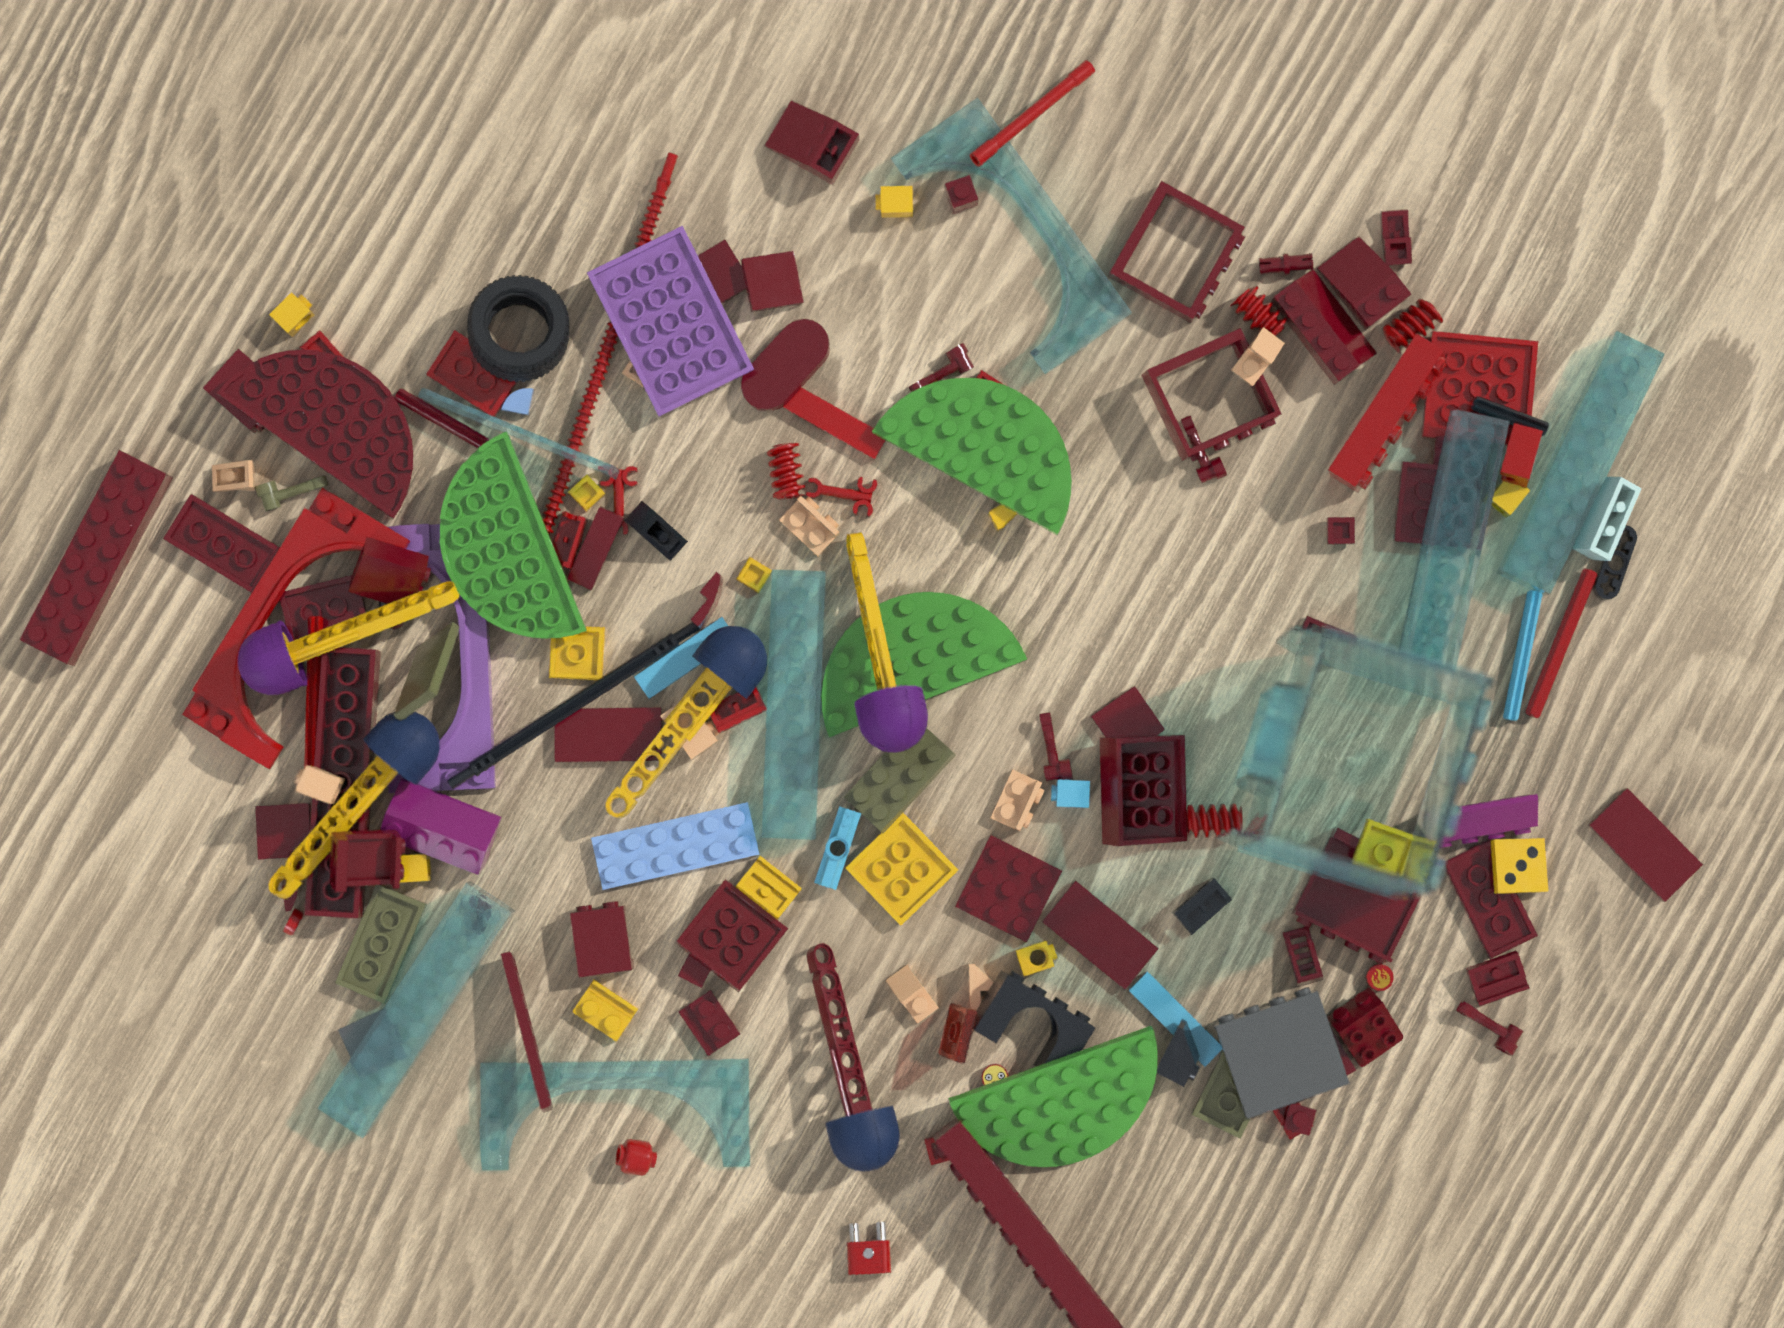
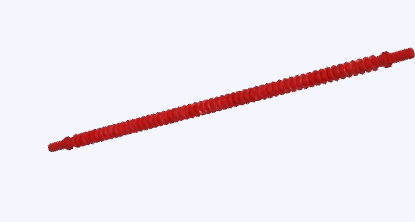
[543,152,678,539]

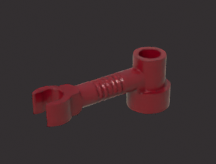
[909,343,974,392]
[1180,415,1227,483]
[1039,712,1073,782]
[1456,1001,1523,1056]

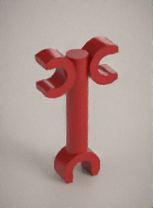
[600,466,638,535]
[806,477,877,517]

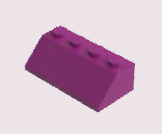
[380,778,502,875]
[1422,794,1538,848]

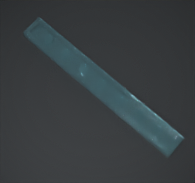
[418,388,620,479]

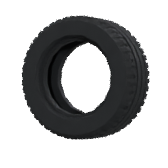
[467,275,570,382]

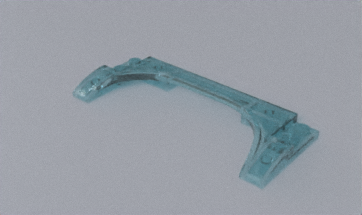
[891,97,1132,374]
[479,1058,750,1171]

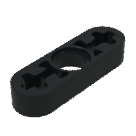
[1593,525,1637,600]

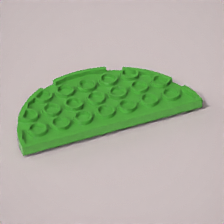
[872,378,1072,536]
[439,431,587,639]
[821,592,1027,738]
[948,1026,1158,1167]

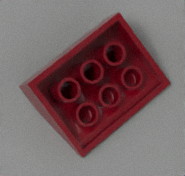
[1100,735,1187,846]

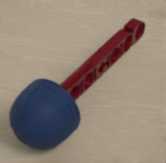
[806,943,900,1172]

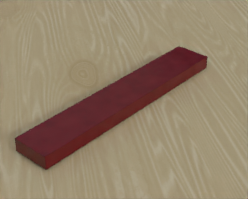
[501,951,553,1113]

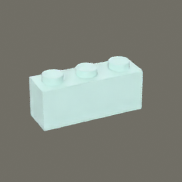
[1572,477,1642,561]

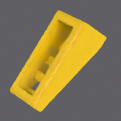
[988,505,1017,532]

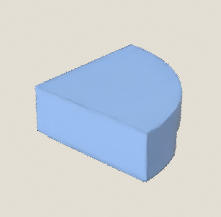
[501,388,534,416]

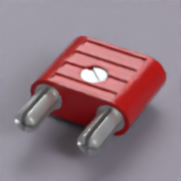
[847,1221,891,1275]

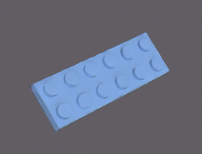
[591,802,759,890]

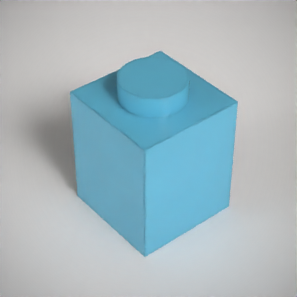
[1051,780,1090,808]

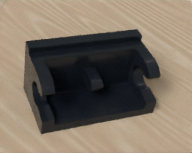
[1172,878,1232,935]

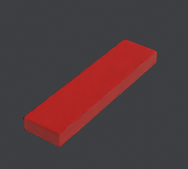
[783,388,885,460]

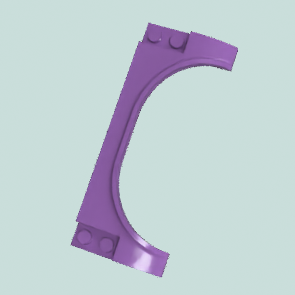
[388,524,496,793]

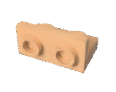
[779,495,840,557]
[990,769,1044,831]

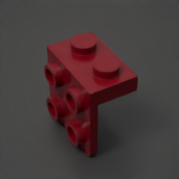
[1327,987,1403,1067]

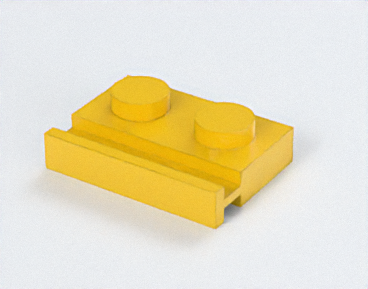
[736,856,802,920]
[572,979,639,1042]

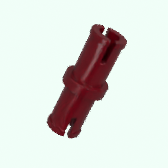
[1259,253,1314,275]

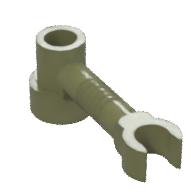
[255,475,329,512]

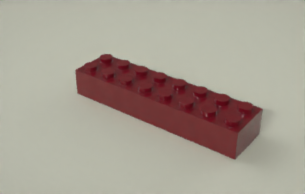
[20,450,173,666]

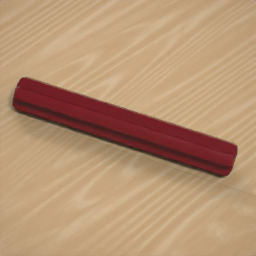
[394,388,489,449]

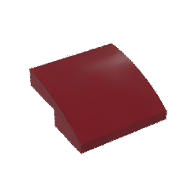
[691,572,724,630]

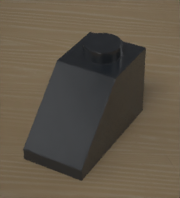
[624,501,688,561]
[1157,1019,1200,1087]

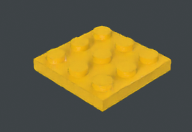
[846,813,958,926]

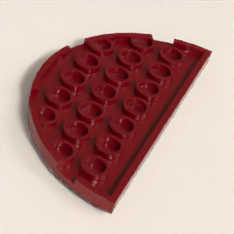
[216,349,413,519]

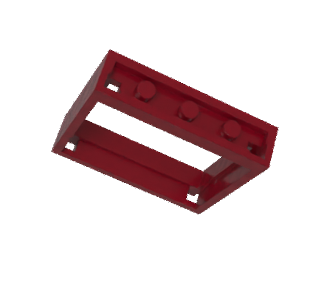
[1108,181,1246,323]
[1141,328,1282,462]

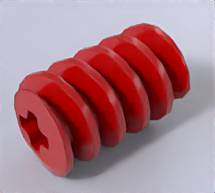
[1230,286,1287,336]
[1383,299,1444,354]
[767,442,806,500]
[1187,804,1243,838]

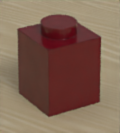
[944,175,979,214]

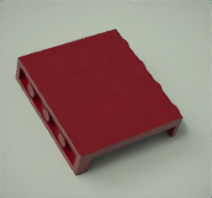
[1292,827,1434,964]

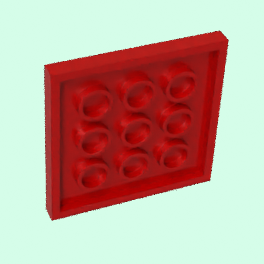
[1421,331,1538,446]

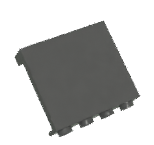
[1213,987,1350,1119]

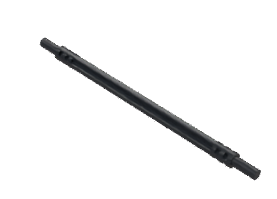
[447,622,700,789]

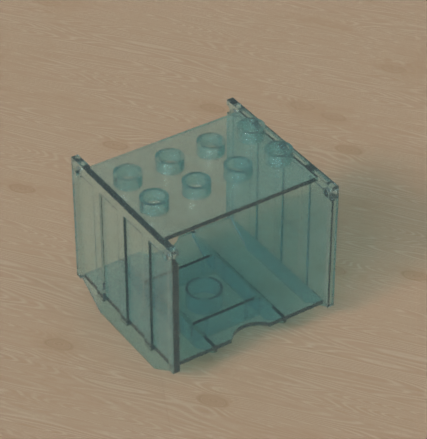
[1217,627,1494,900]

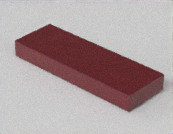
[567,506,625,590]

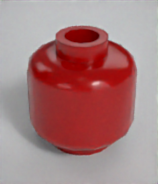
[616,1139,657,1176]

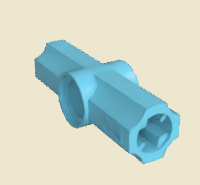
[814,806,861,890]

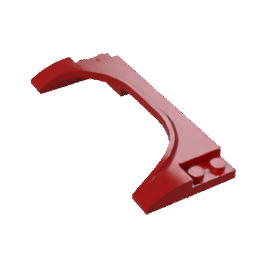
[182,487,411,769]

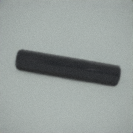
[1471,396,1549,436]

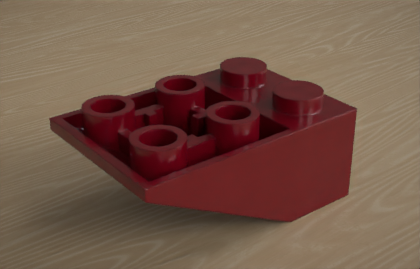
[764,100,859,185]

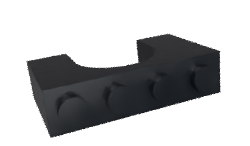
[968,970,1096,1067]

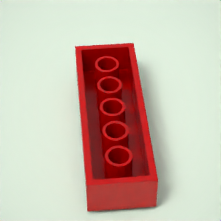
[1328,333,1447,493]

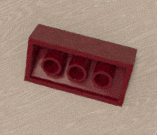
[1270,270,1377,386]

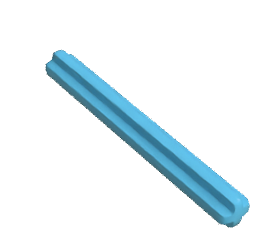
[1503,590,1542,721]

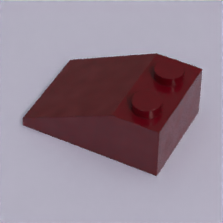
[1317,236,1411,331]

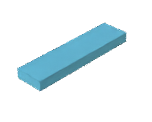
[634,617,728,699]
[1129,971,1222,1067]

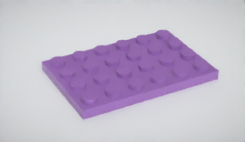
[587,226,754,417]

